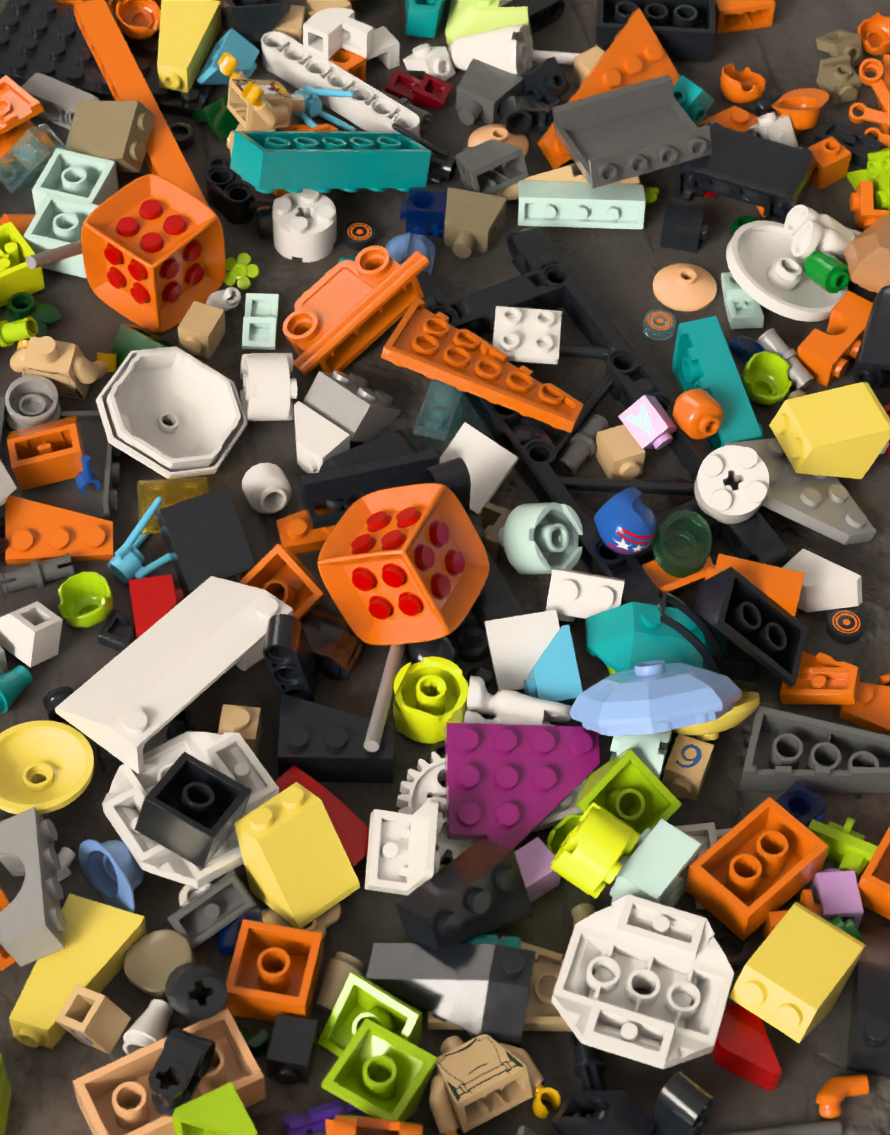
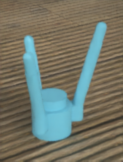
[291,85,356,131]
[107,496,171,584]

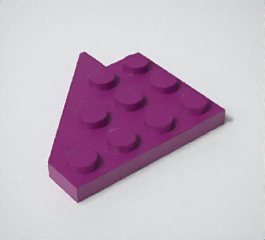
[445,723,600,850]

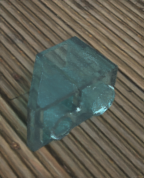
[0,123,65,194]
[413,380,464,441]

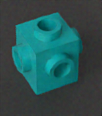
[673,75,715,124]

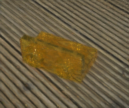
[137,477,208,534]

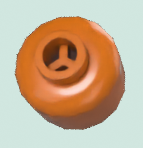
[672,388,724,440]

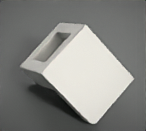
[366,26,400,70]

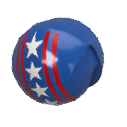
[594,487,657,555]

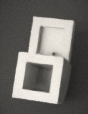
[303,8,373,59]

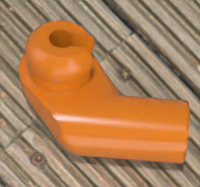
[816,1074,869,1118]

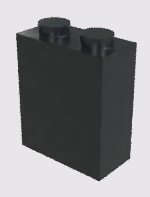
[154,486,256,594]

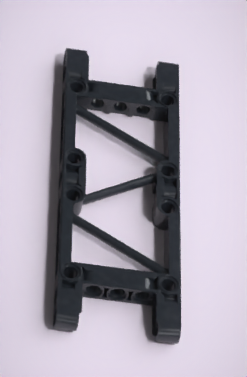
[416,226,790,605]

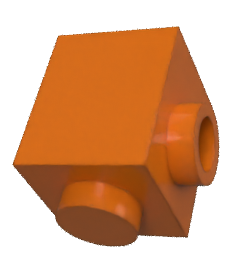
[807,136,852,190]

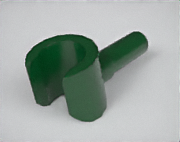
[235,1021,270,1058]

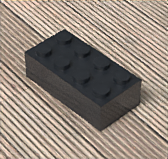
[594,0,715,61]

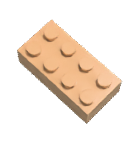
[73,1008,266,1135]

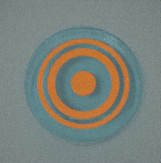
[643,309,676,340]

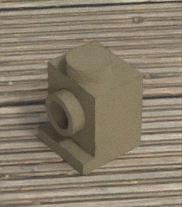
[816,54,862,105]

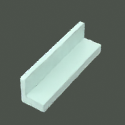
[518,180,645,229]

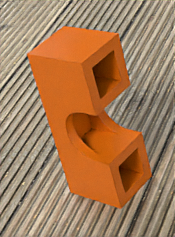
[797,290,873,387]

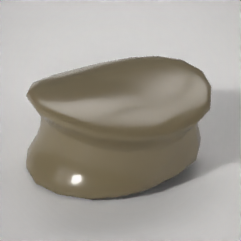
[124,929,197,998]

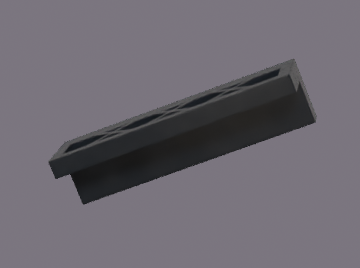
[300,449,440,529]

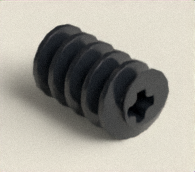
[165,963,227,1020]

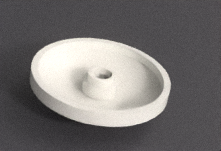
[726,221,848,322]

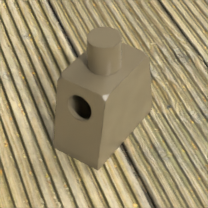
[444,187,507,258]

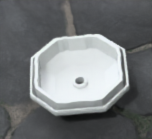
[96,346,248,479]

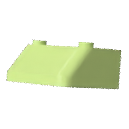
[445,0,531,46]

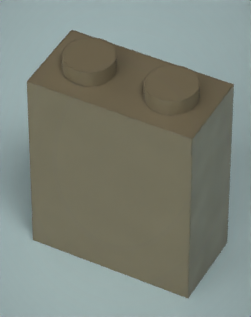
[65,101,155,172]

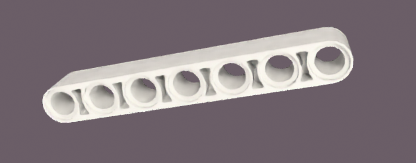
[261,31,420,137]

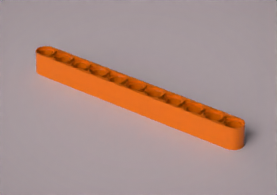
[73,0,208,206]

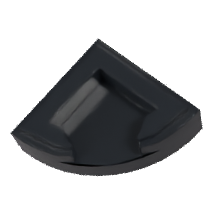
[97,609,135,652]

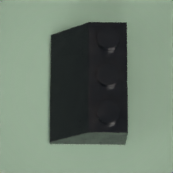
[694,567,808,687]

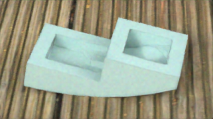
[721,272,764,329]
[242,293,279,350]

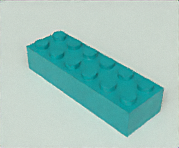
[230,131,431,193]

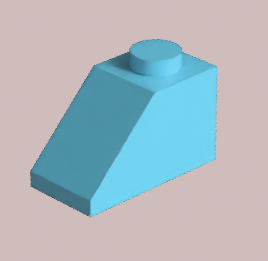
[196,28,259,85]
[524,625,583,705]

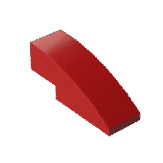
[275,766,369,867]

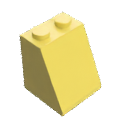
[769,382,890,479]
[234,782,360,929]
[729,902,866,1043]

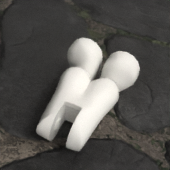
[784,205,862,262]
[464,676,572,726]

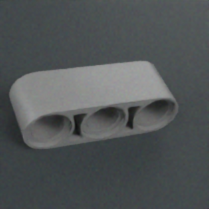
[21,73,100,130]

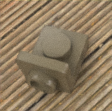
[816,29,863,67]
[482,502,511,565]

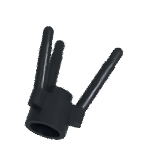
[392,123,457,184]

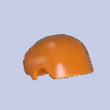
[116,0,161,40]
[857,12,890,56]
[720,63,766,104]

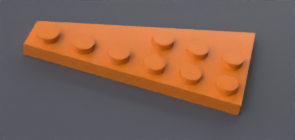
[538,8,680,170]
[381,296,584,433]

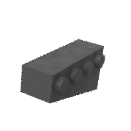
[738,706,890,793]

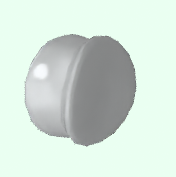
[5,374,61,430]

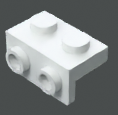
[546,567,625,622]

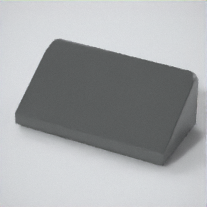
[167,870,256,950]

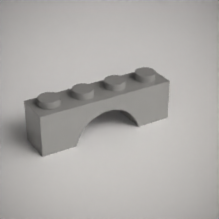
[0,807,67,967]

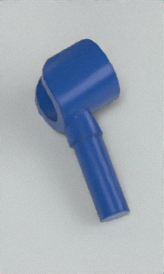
[75,455,101,495]

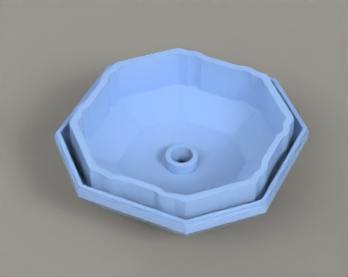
[570,660,742,736]

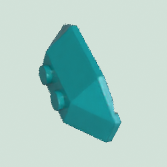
[585,602,728,672]

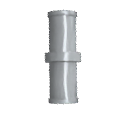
[757,328,815,390]

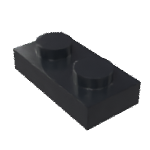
[814,118,883,168]

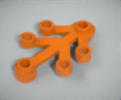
[849,58,890,148]

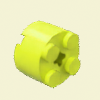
[393,656,469,744]
[550,802,640,898]

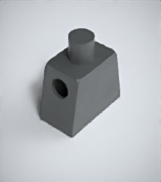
[456,58,523,125]
[455,139,529,195]

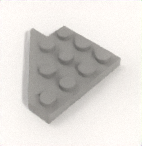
[724,438,877,545]

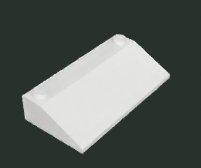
[55,576,293,774]

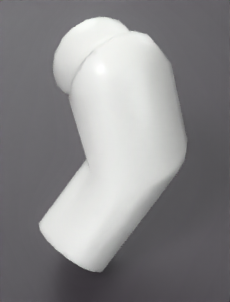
[205,287,241,312]

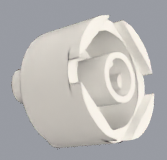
[272,189,337,262]
[240,353,297,421]
[694,445,769,524]

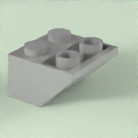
[302,370,402,443]

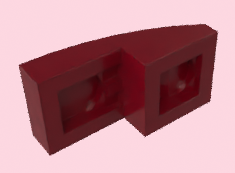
[385,69,453,108]

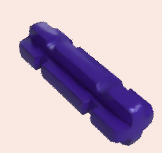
[284,1100,367,1135]

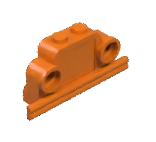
[283,245,430,376]

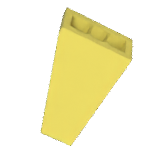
[157,0,222,93]
[9,893,147,1049]

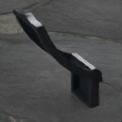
[658,591,759,692]

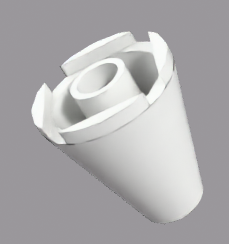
[448,24,533,76]

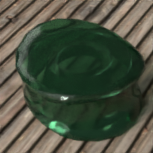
[653,509,712,578]

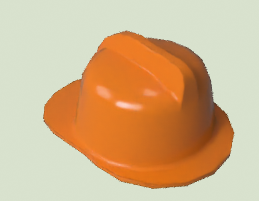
[772,88,830,136]

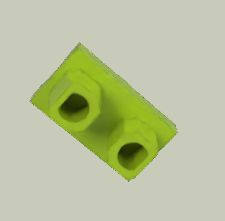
[808,817,878,881]

